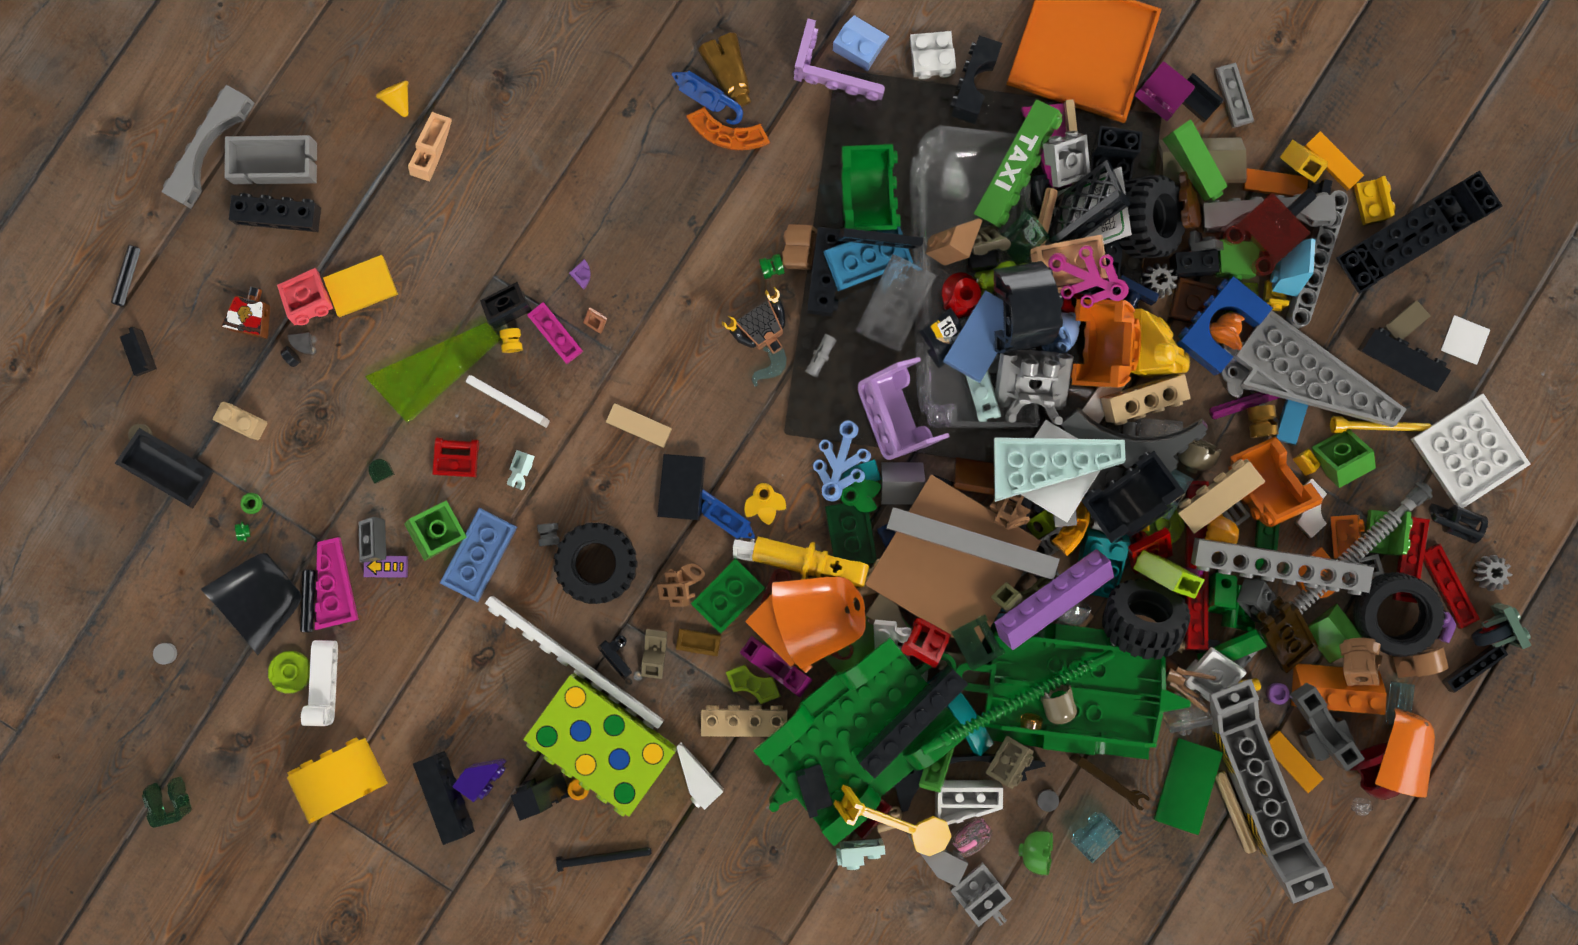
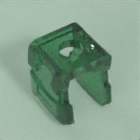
[142,777,192,828]

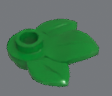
[840,472,881,512]

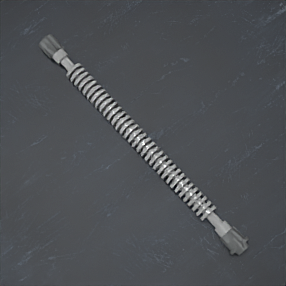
[1233,482,1433,668]

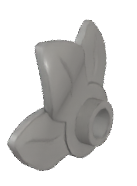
[1221,362,1250,398]

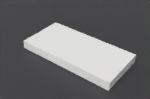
[466,375,550,428]

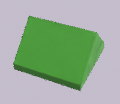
[1308,604,1362,663]

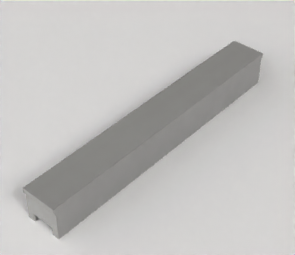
[886,507,1060,580]

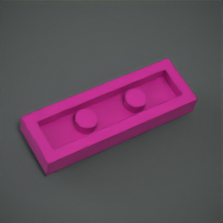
[527,302,583,364]

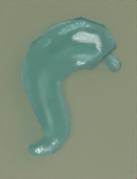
[752,347,787,387]

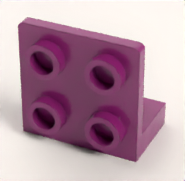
[1135,62,1195,121]

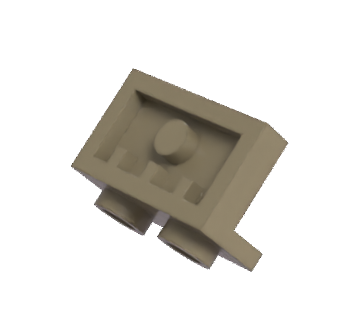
[986,736,1034,789]

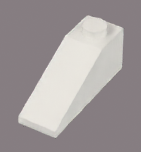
[677,742,724,810]

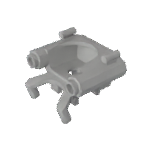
[995,350,1074,425]

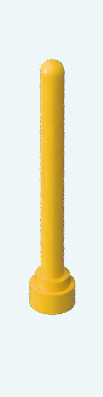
[1330,416,1432,433]

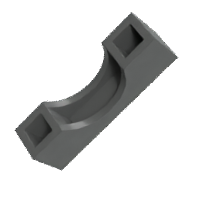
[1289,683,1365,771]

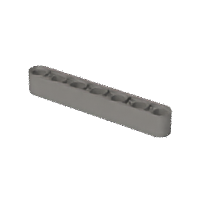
[1286,190,1348,329]

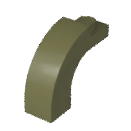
[991,574,1058,613]

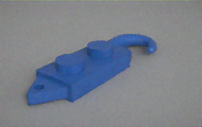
[672,70,743,125]
[702,489,756,540]

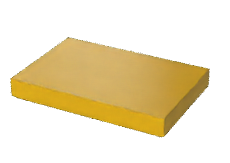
[323,255,398,317]

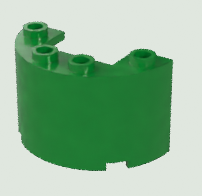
[841,144,901,231]

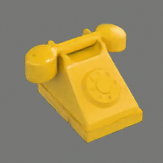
[1131,309,1190,378]

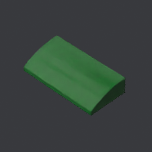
[1153,738,1223,835]

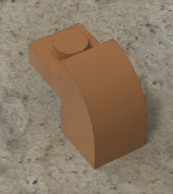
[1393,647,1449,678]

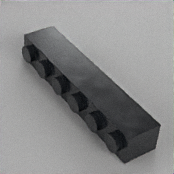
[856,664,968,779]

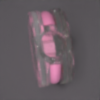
[952,817,993,857]

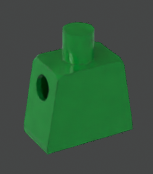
[1208,569,1237,615]

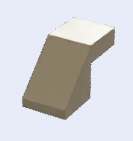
[641,629,668,679]

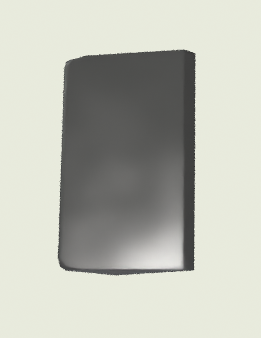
[359,517,386,563]

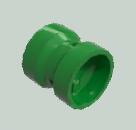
[759,254,785,280]

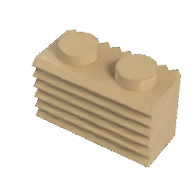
[213,402,267,440]

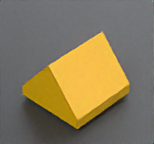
[1293,448,1320,476]

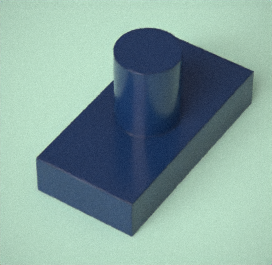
[1120,275,1160,309]

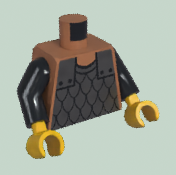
[722,287,786,354]

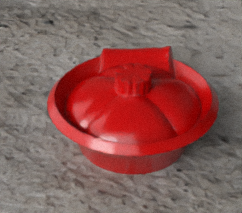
[942,272,981,319]

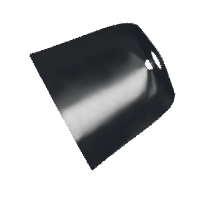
[201,553,301,655]

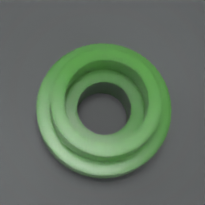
[240,493,263,514]

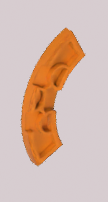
[686,106,770,150]

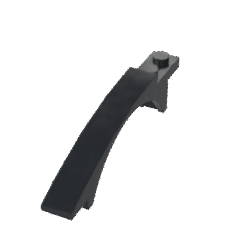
[892,753,1046,812]

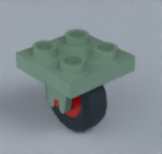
[1471,603,1531,649]

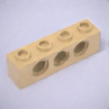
[1100,374,1191,425]

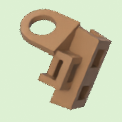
[989,495,1031,530]
[657,564,705,607]

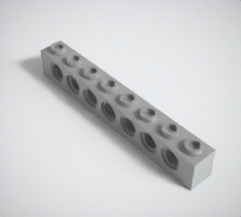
[1191,538,1374,595]

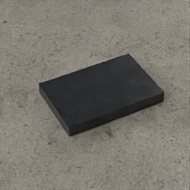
[657,454,706,521]

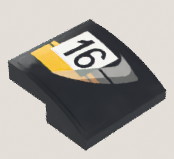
[919,308,963,368]

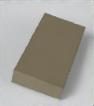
[1383,300,1430,340]

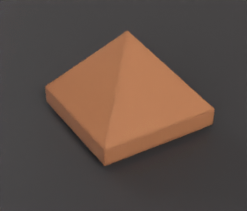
[583,308,608,334]

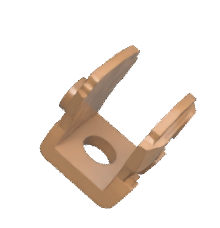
[1339,638,1383,686]

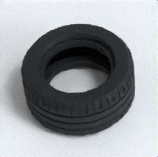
[1353,572,1445,657]

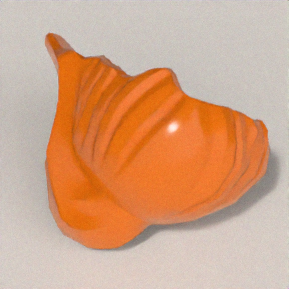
[1209,312,1245,350]

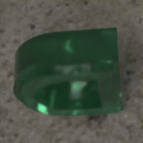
[369,459,395,484]

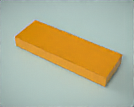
[1304,131,1364,191]
[1268,730,1323,793]

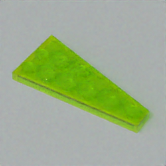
[365,322,501,423]

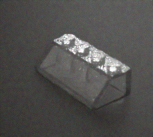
[855,254,937,352]

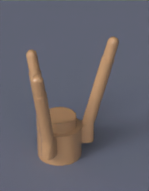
[1166,667,1216,712]

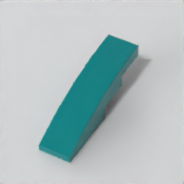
[927,671,994,756]

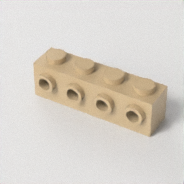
[1177,458,1266,533]
[701,705,787,737]

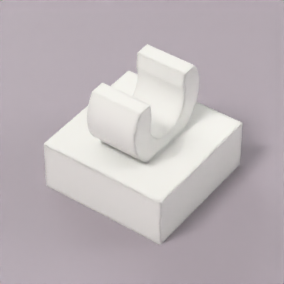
[733,538,755,562]

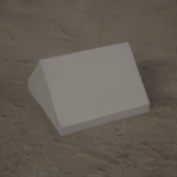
[881,462,925,505]

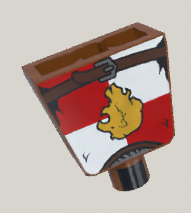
[221,287,270,339]

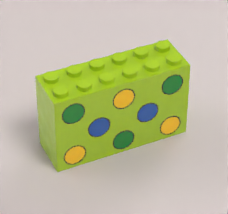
[523,673,677,817]

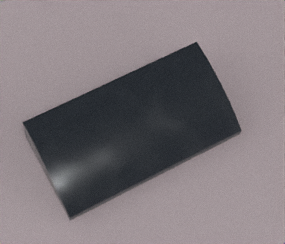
[115,428,214,509]

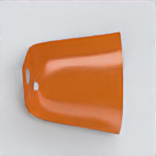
[772,577,866,669]
[1375,708,1435,798]

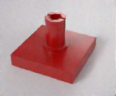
[1128,527,1173,575]

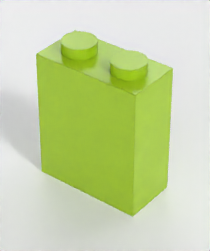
[1133,550,1205,599]

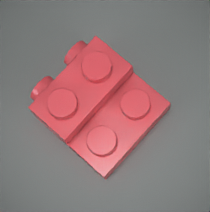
[277,268,333,325]

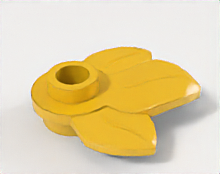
[744,483,786,525]

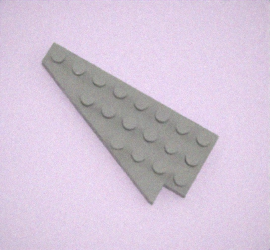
[1234,310,1407,427]

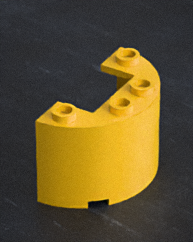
[287,737,388,824]

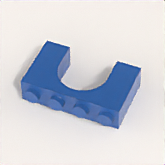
[1176,276,1273,376]

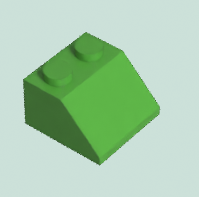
[1311,429,1376,488]
[404,500,467,561]

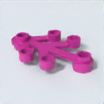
[1048,245,1129,308]

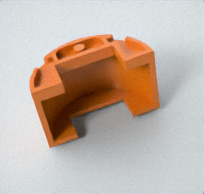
[1071,299,1141,388]
[1228,436,1323,527]

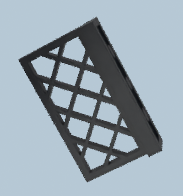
[1048,160,1132,244]

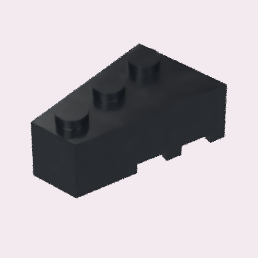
[511,772,570,821]

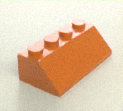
[1291,663,1387,715]

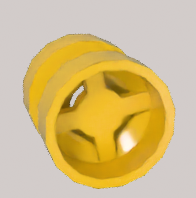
[499,328,523,353]

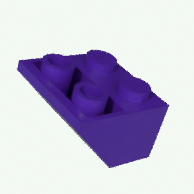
[453,758,507,802]

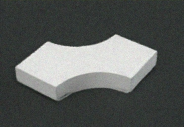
[1295,479,1327,538]

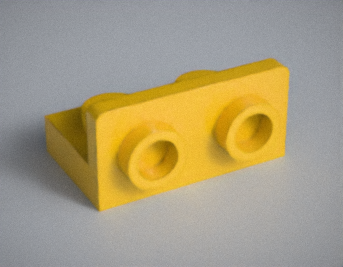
[1354,176,1396,225]

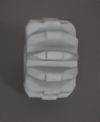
[1141,263,1177,299]
[1472,555,1513,591]

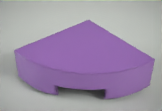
[569,259,591,290]

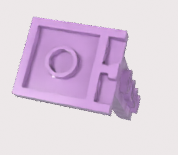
[794,19,885,101]

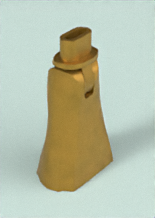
[698,32,751,107]

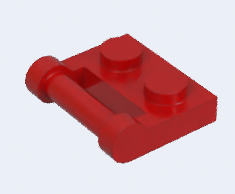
[432,438,479,478]
[901,618,951,668]

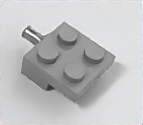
[949,862,1012,927]

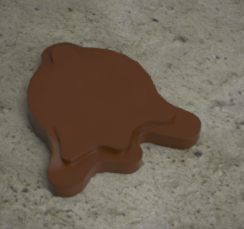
[1179,171,1202,229]

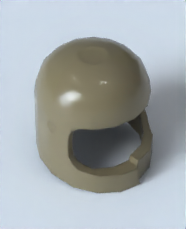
[1041,684,1077,724]

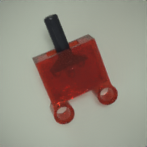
[1223,189,1317,276]

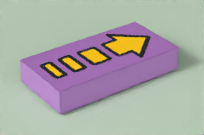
[363,556,408,577]

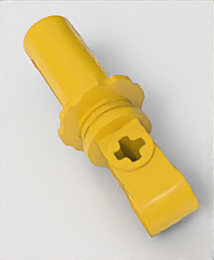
[752,536,869,587]

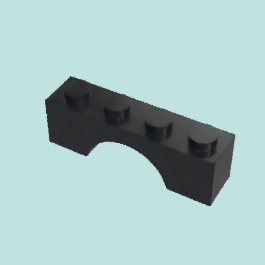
[950,35,1003,124]

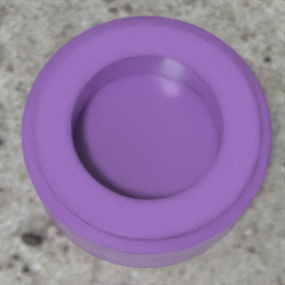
[1266,683,1290,705]

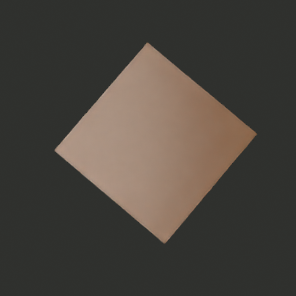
[865,474,1042,652]

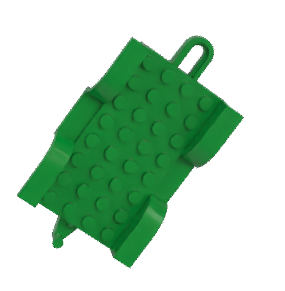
[956,619,1191,760]
[753,637,969,846]

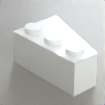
[935,780,1003,825]

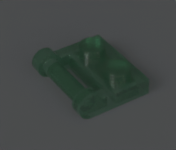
[1000,208,1049,265]
[951,614,1005,671]

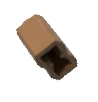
[781,224,817,270]

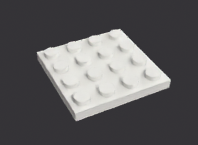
[1411,394,1531,508]

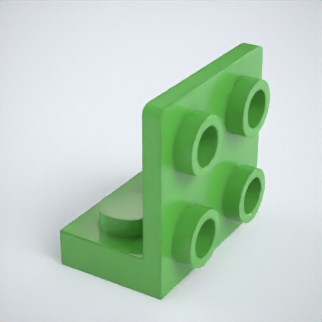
[1366,510,1413,555]

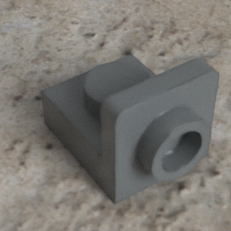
[1188,230,1224,252]

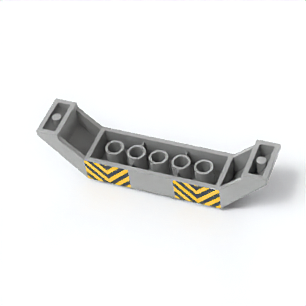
[1209,679,1334,904]

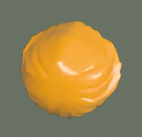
[1205,514,1239,553]

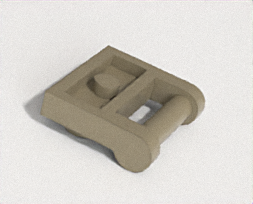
[971,225,1011,255]

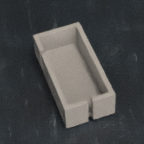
[225,135,317,184]

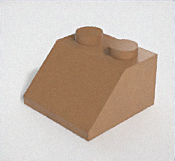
[925,219,982,266]

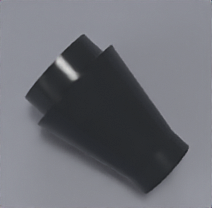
[1029,174,1050,206]

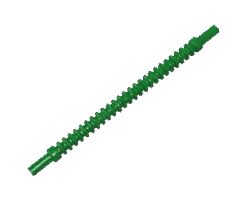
[920,650,1115,755]

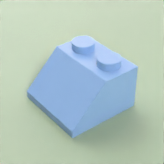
[833,15,889,72]

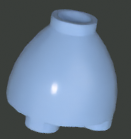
[1042,312,1081,353]

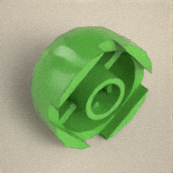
[1019,831,1053,875]

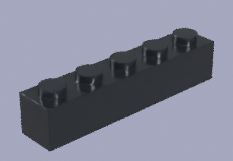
[1442,645,1508,693]

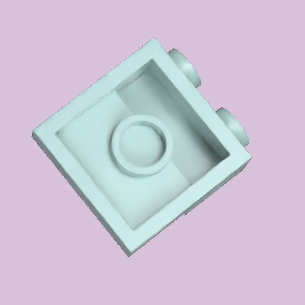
[836,838,885,870]

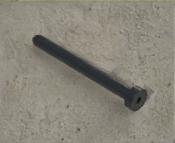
[556,847,652,872]

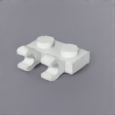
[873,620,912,661]

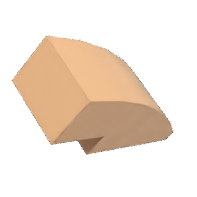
[408,112,452,182]

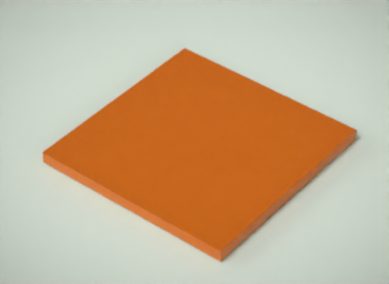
[1006,0,1162,123]

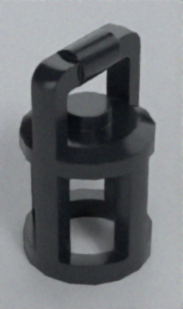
[1428,503,1488,544]

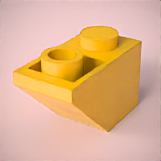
[1280,139,1328,183]

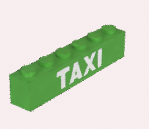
[974,99,1063,229]

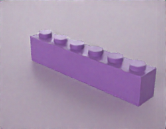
[994,549,1114,650]

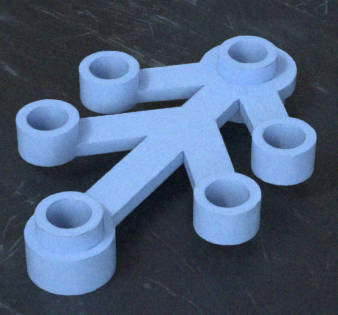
[813,420,871,502]

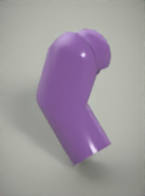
[1439,611,1456,643]

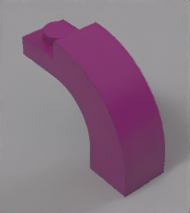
[740,636,812,697]

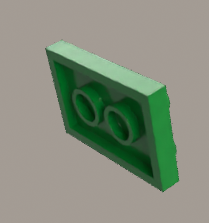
[691,558,765,634]

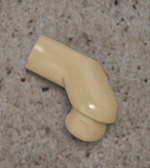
[877,806,903,833]

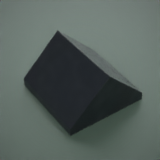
[480,282,532,329]

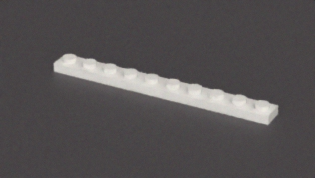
[485,596,664,729]

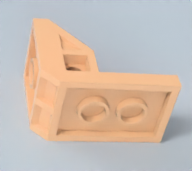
[1030,235,1108,293]

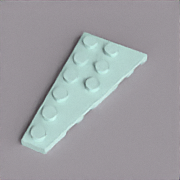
[994,438,1126,502]

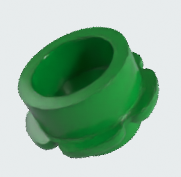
[235,521,251,542]

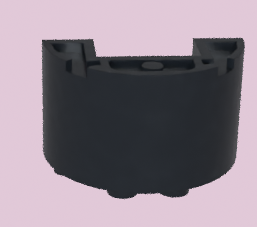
[994,261,1063,353]
[1081,451,1185,544]

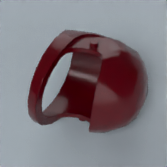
[1350,743,1400,800]

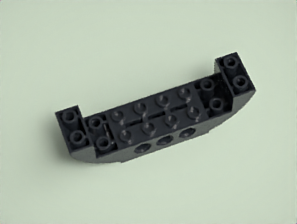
[1078,126,1143,295]
[1336,170,1503,294]

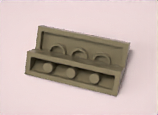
[1157,137,1247,185]

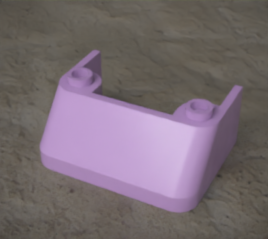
[858,357,950,460]

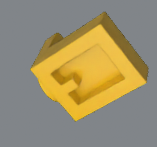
[1263,280,1289,311]

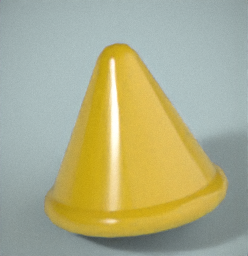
[376,80,409,117]

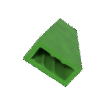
[1162,119,1228,201]

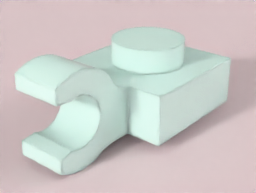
[507,450,535,490]

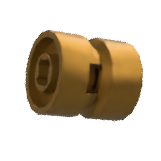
[1247,405,1279,438]

